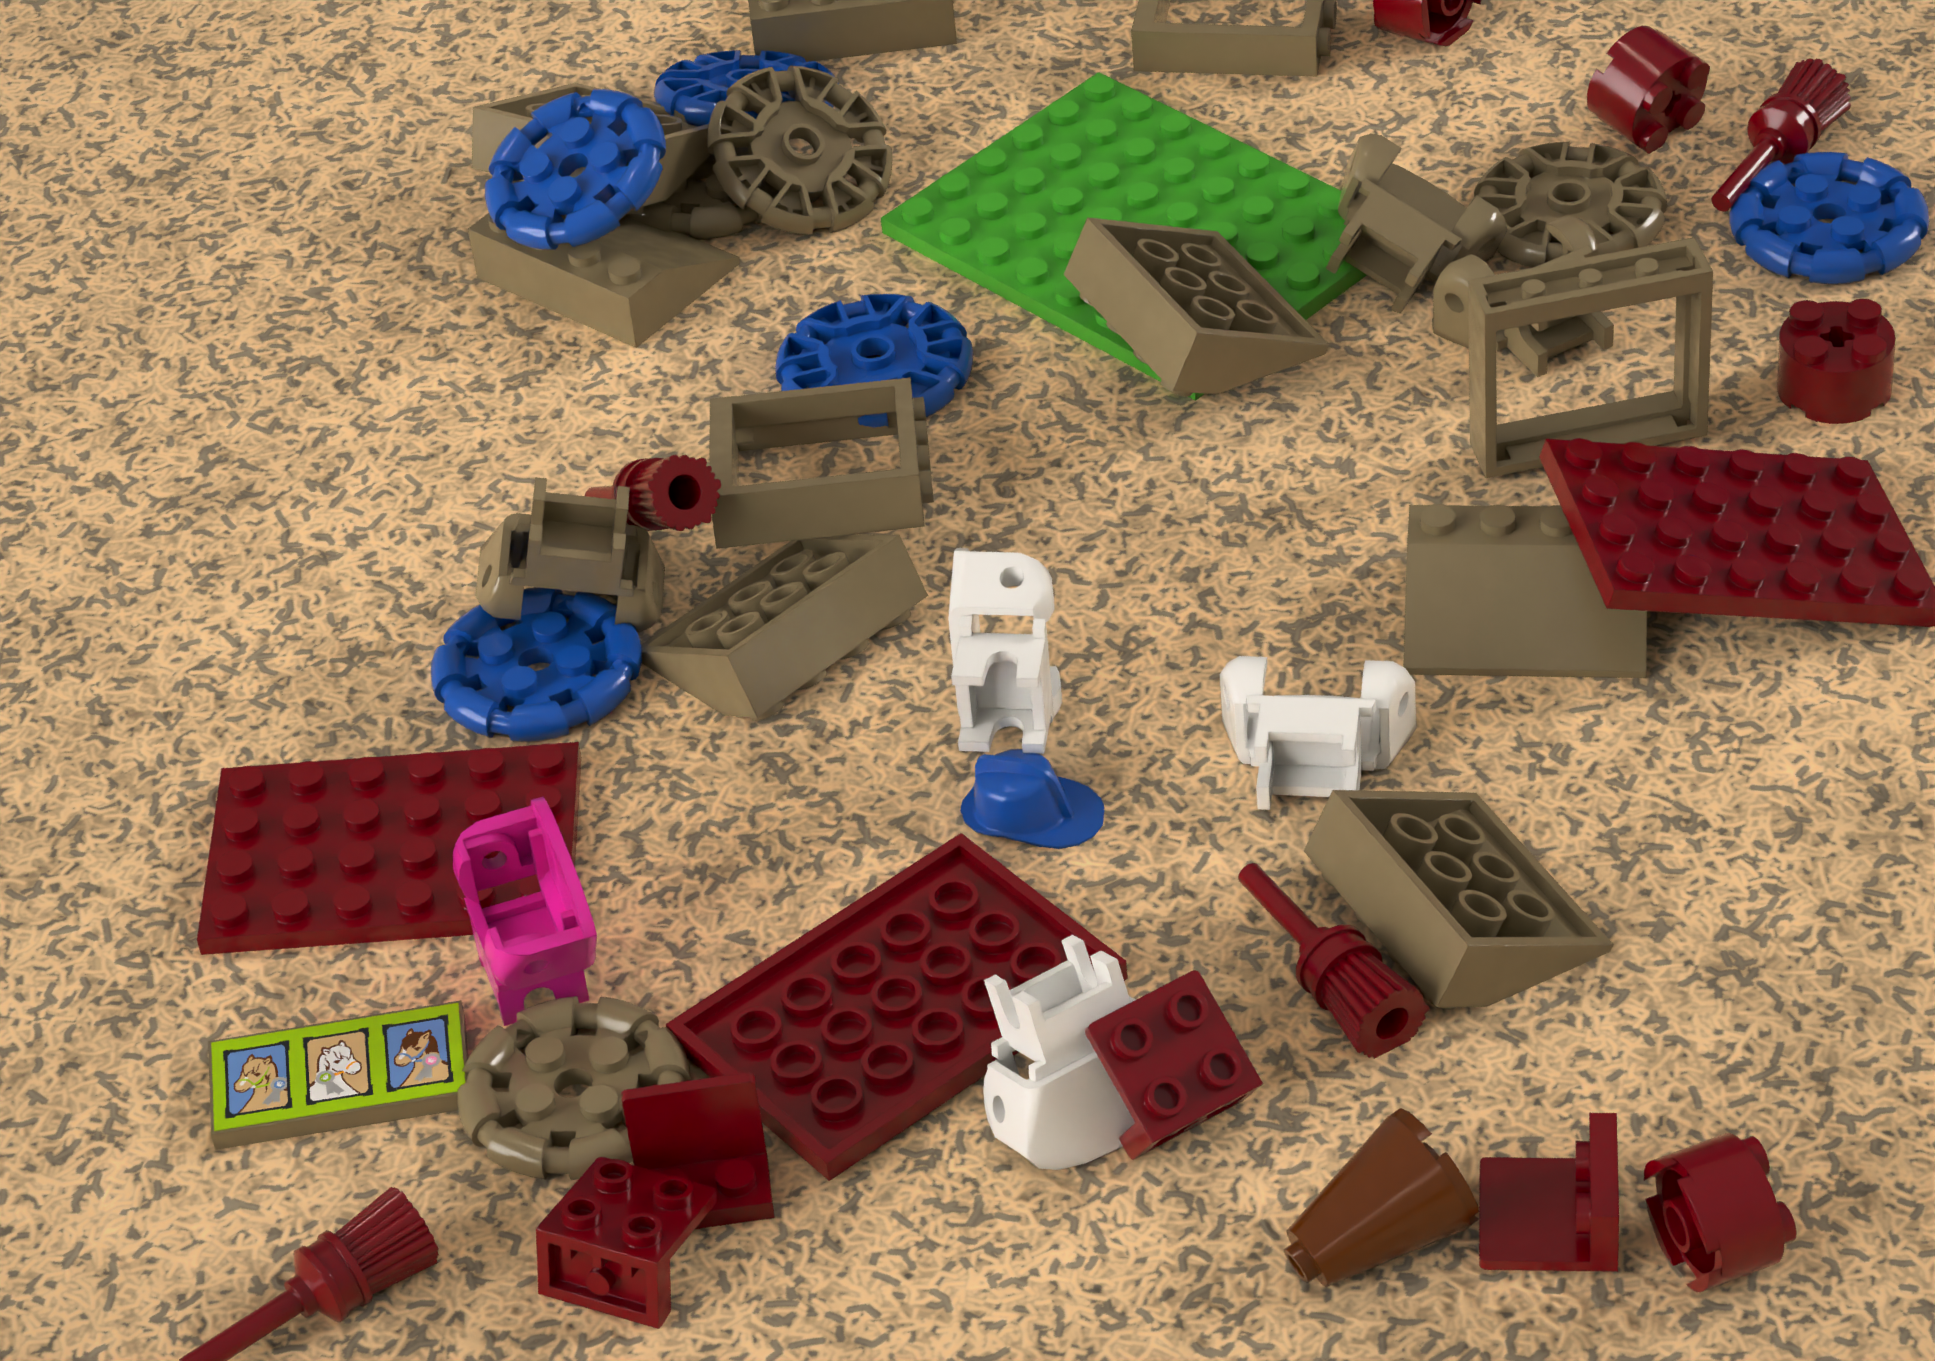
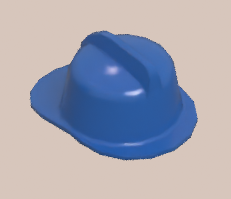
[960,749,1105,849]

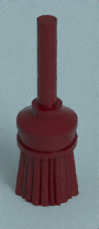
[1711,58,1851,212]
[585,455,721,531]
[1238,863,1430,1059]
[179,1187,439,1361]

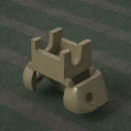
[1326,133,1507,314]
[1432,216,1614,377]
[475,477,665,632]

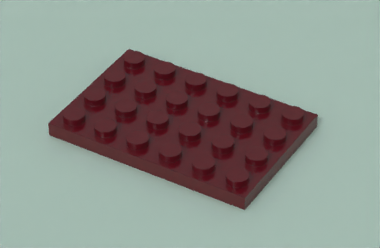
[1539,438,1935,627]
[197,742,582,955]
[666,833,1128,1181]

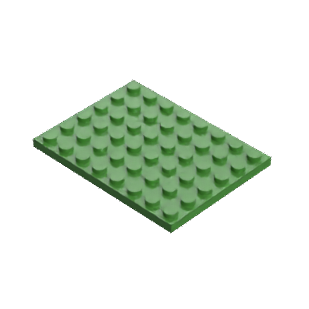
[881,72,1367,401]

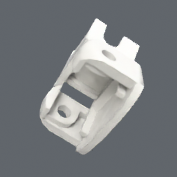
[948,548,1062,754]
[1220,656,1416,810]
[983,935,1135,1170]

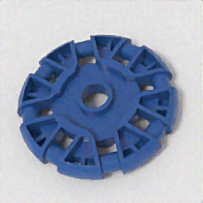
[654,50,839,126]
[485,89,666,250]
[1729,152,1929,284]
[775,294,974,428]
[431,587,642,742]

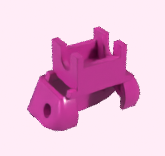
[453,797,597,1026]

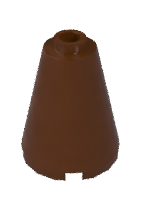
[1284,1108,1479,1287]

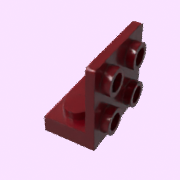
[1085,970,1263,1160]
[621,1072,775,1229]
[1479,1113,1619,1272]
[536,1157,717,1329]

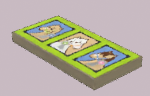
[208,1000,469,1150]

